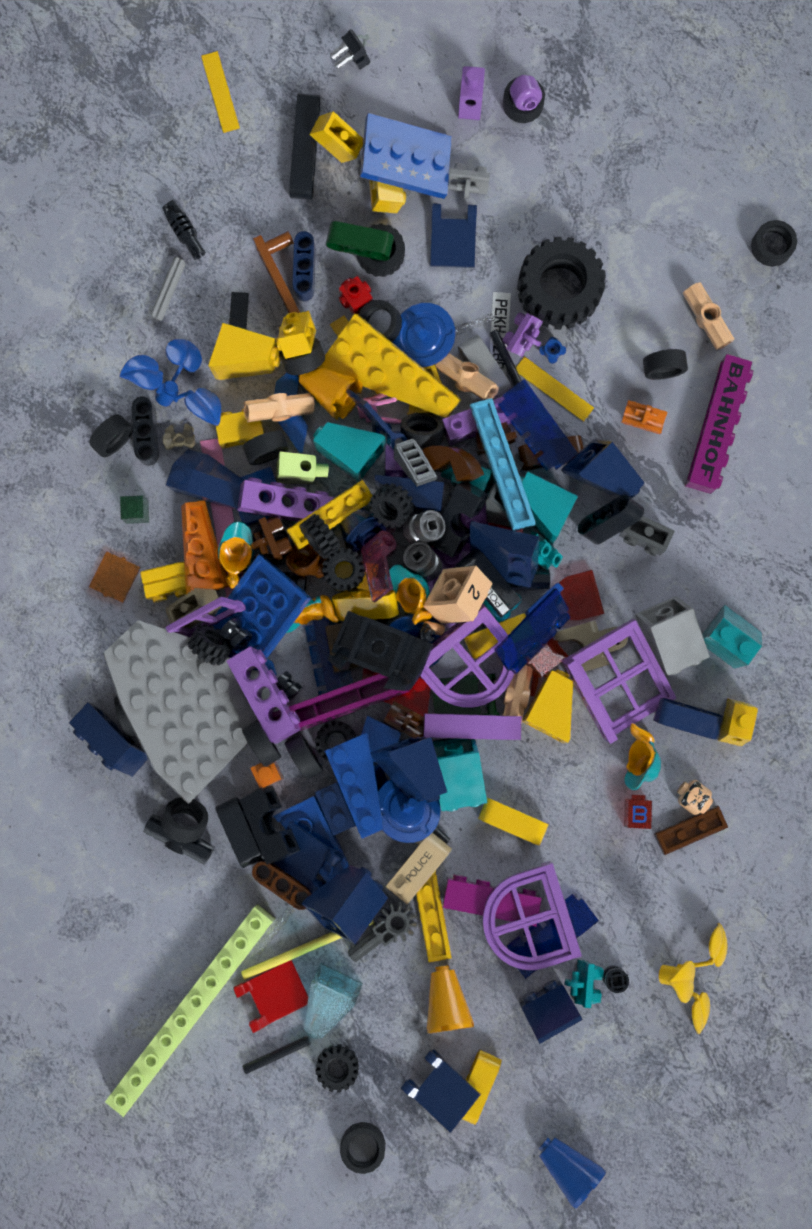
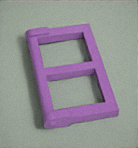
[166,596,246,638]

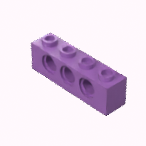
[442,388,536,446]
[237,478,335,522]
[227,647,301,744]

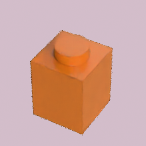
[250,761,284,788]

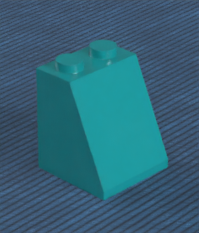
[313,422,386,482]
[520,472,578,545]
[702,605,762,669]
[432,738,487,812]

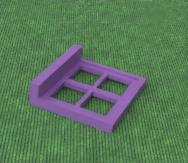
[561,619,677,744]

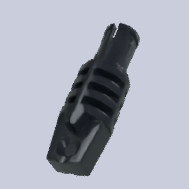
[162,200,206,260]

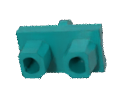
[531,531,563,570]
[564,960,604,1008]

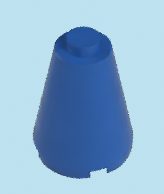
[539,1137,606,1209]

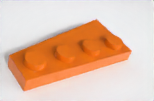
[181,500,229,594]

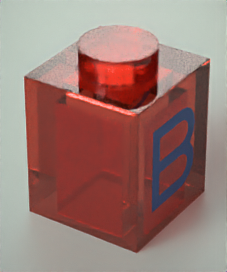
[624,794,652,829]

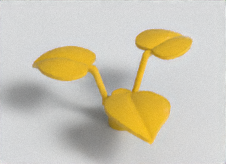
[659,923,728,1034]

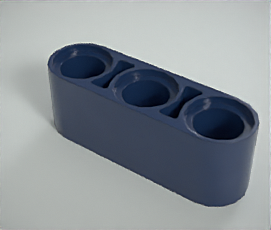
[293,231,316,302]
[653,698,724,740]

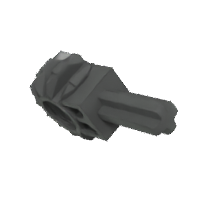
[348,901,417,962]

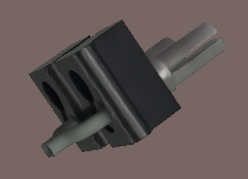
[330,29,370,70]

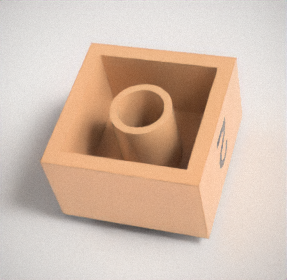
[424,566,493,623]

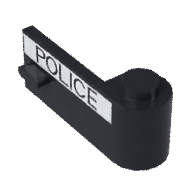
[453,549,521,617]

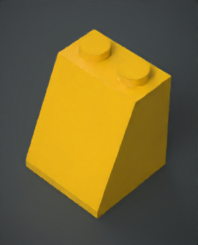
[208,323,281,380]
[522,669,573,743]

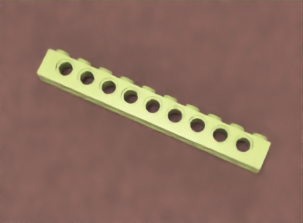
[105,904,275,1117]

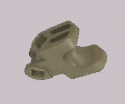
[554,620,628,674]

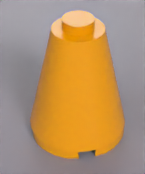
[298,367,362,420]
[427,965,474,1034]

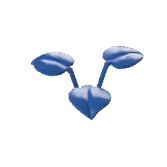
[120,339,221,426]

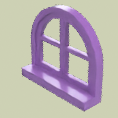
[420,603,516,707]
[482,861,582,970]

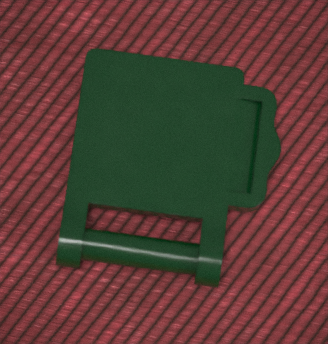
[432,673,500,716]

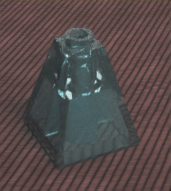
[304,963,363,1039]

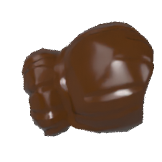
[285,544,327,578]

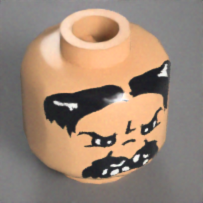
[677,780,713,815]

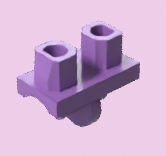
[503,312,543,357]

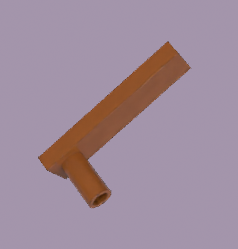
[253,231,300,313]

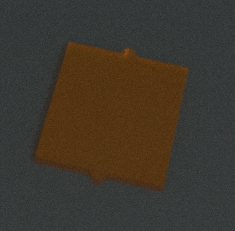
[89,551,141,603]

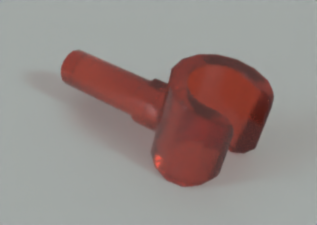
[530,665,546,697]

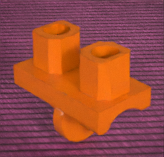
[621,400,668,435]

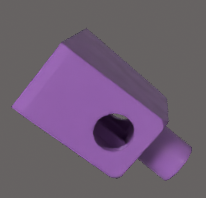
[458,66,485,120]

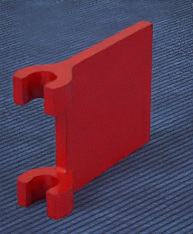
[233,960,311,1033]

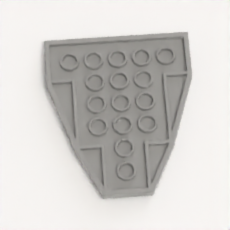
[103,620,280,804]

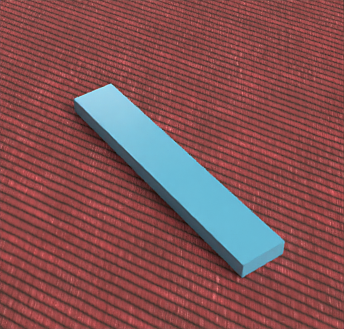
[470,398,536,531]

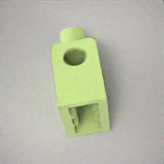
[276,452,329,484]

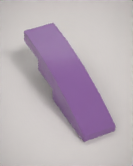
[423,714,522,740]

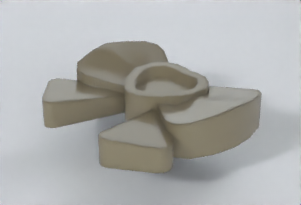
[162,423,196,450]

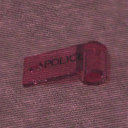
[361,531,396,603]

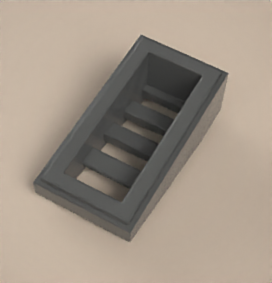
[393,439,437,487]

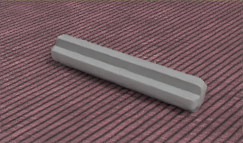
[150,257,186,321]

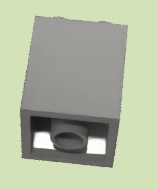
[635,596,710,676]

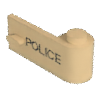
[385,832,452,904]

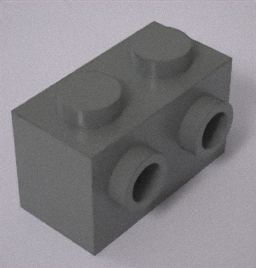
[619,516,675,556]

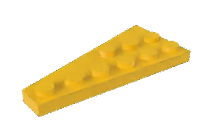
[319,314,461,418]

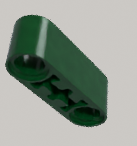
[325,221,394,261]

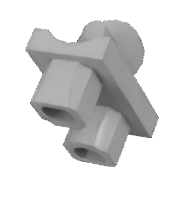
[448,163,490,199]

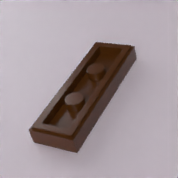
[654,806,729,855]

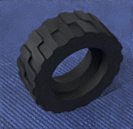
[357,223,405,277]

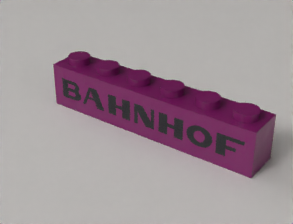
[685,354,754,494]
[272,674,410,733]

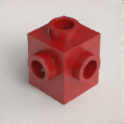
[338,276,373,315]

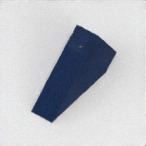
[166,449,264,516]

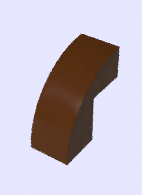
[422,446,484,482]

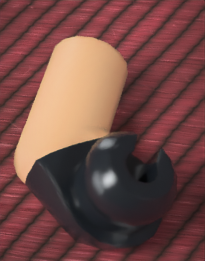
[419,621,445,642]

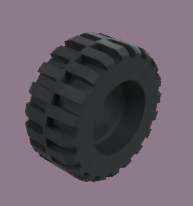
[517,237,606,330]

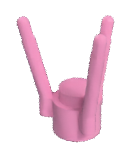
[358,394,402,424]

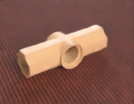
[682,282,734,350]
[436,353,499,400]
[243,393,315,422]
[502,661,534,724]

